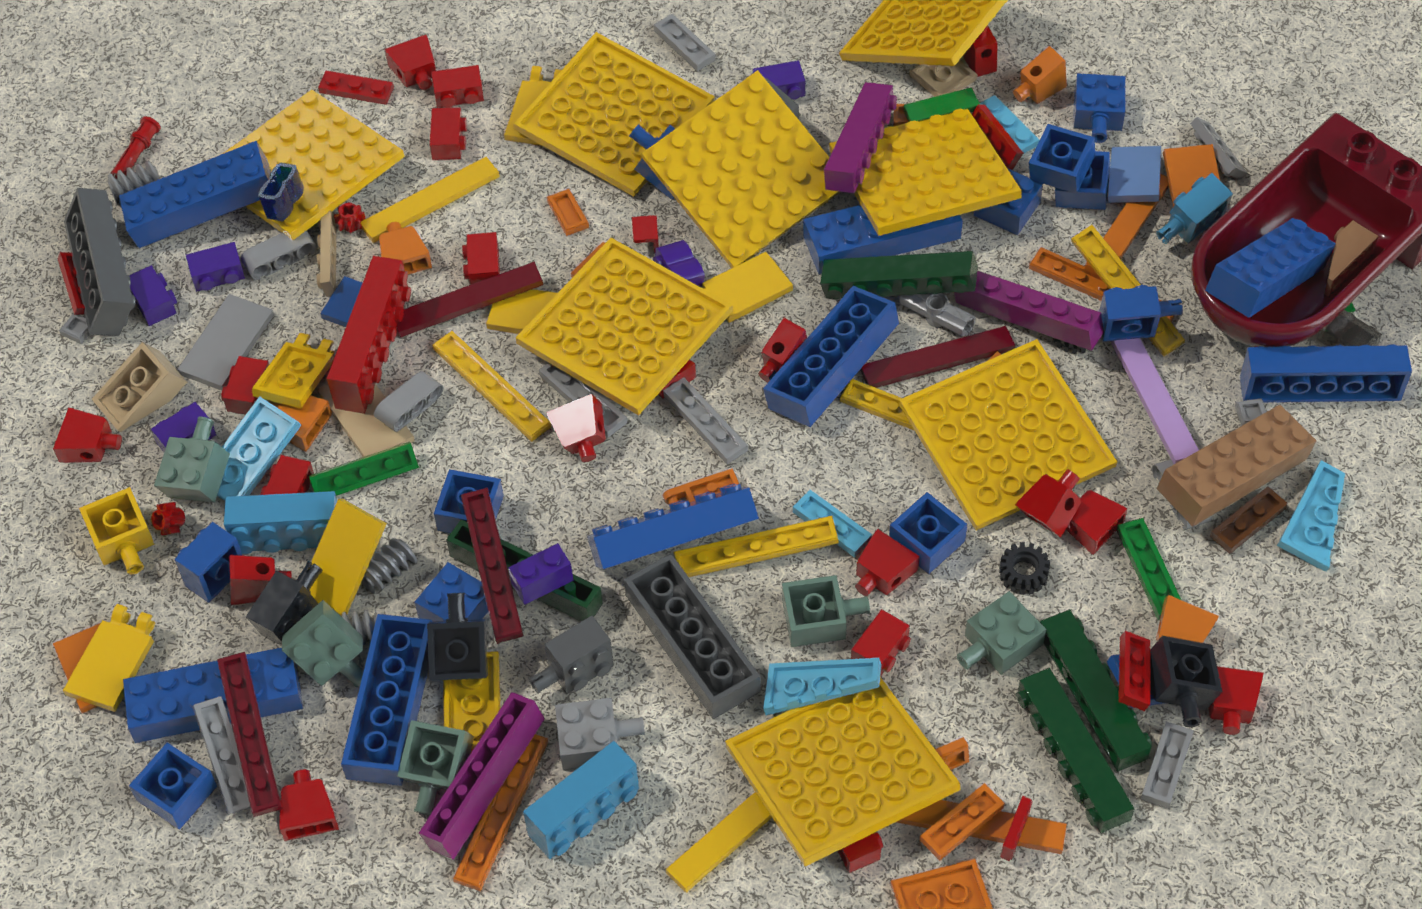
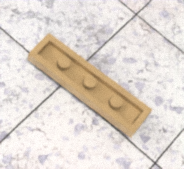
[316,210,337,297]

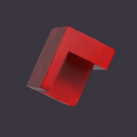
[632,215,659,253]

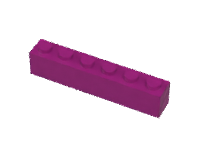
[824,82,897,193]
[954,271,1104,351]
[419,692,545,860]

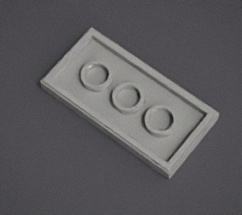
[177,294,274,391]

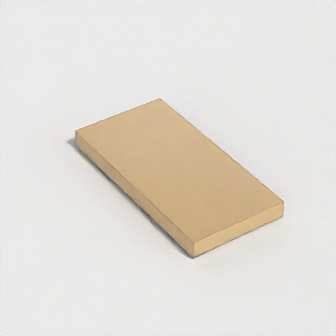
[317,384,415,457]

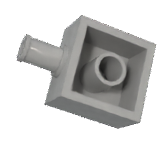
[555,698,645,770]

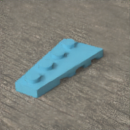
[1277,460,1345,572]
[763,658,881,716]

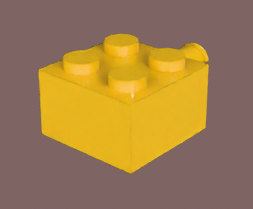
[79,487,155,575]

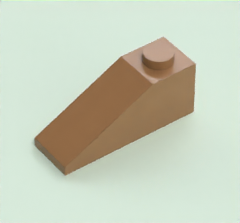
[1324,221,1378,297]

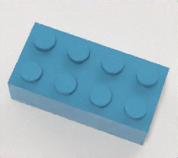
[224,491,337,554]
[523,741,639,859]

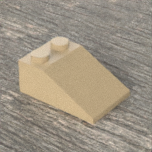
[92,342,187,432]

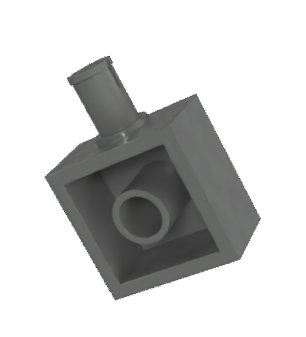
[529,616,614,694]

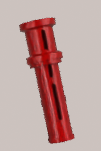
[111,116,161,179]

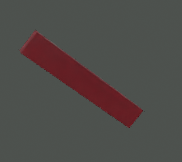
[396,261,544,338]
[860,326,1015,388]
[461,488,524,644]
[217,652,282,817]

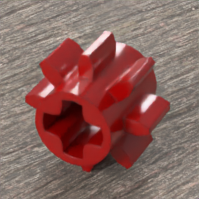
[334,202,366,234]
[151,502,185,536]

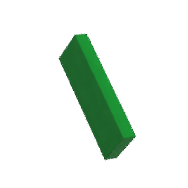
[903,87,980,122]

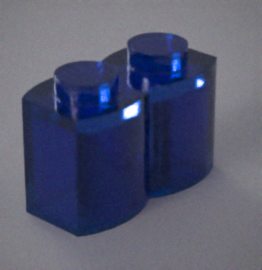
[259,162,304,221]

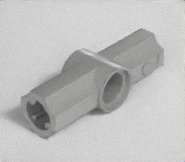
[900,293,975,336]

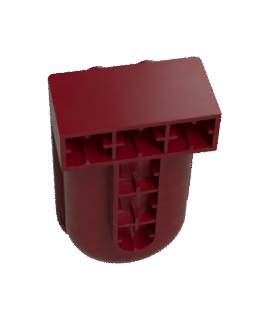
[1191,113,1422,347]

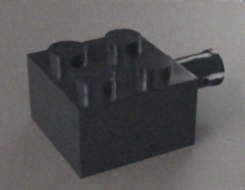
[246,561,323,646]
[427,593,488,681]
[1150,635,1223,728]

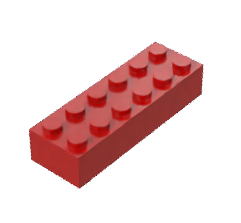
[327,255,411,414]

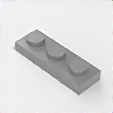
[654,14,716,71]
[1190,117,1247,179]
[1141,721,1194,809]

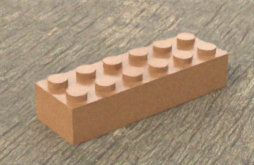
[1156,405,1317,527]

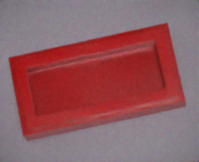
[1000,795,1033,861]

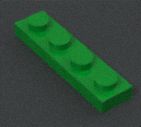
[309,441,419,496]
[1117,518,1181,621]

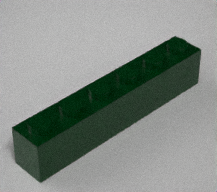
[820,251,978,300]
[446,519,603,621]
[1040,609,1152,772]
[1016,667,1135,833]

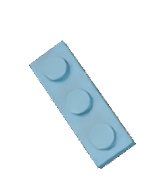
[980,95,1039,153]
[793,490,872,558]

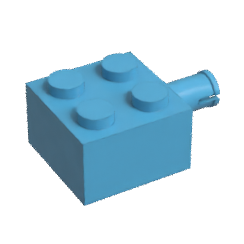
[1156,173,1233,244]

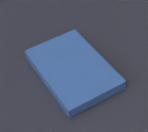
[1108,146,1162,203]

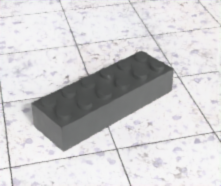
[64,188,135,336]
[624,554,761,719]

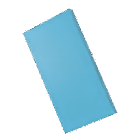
[217,396,301,501]

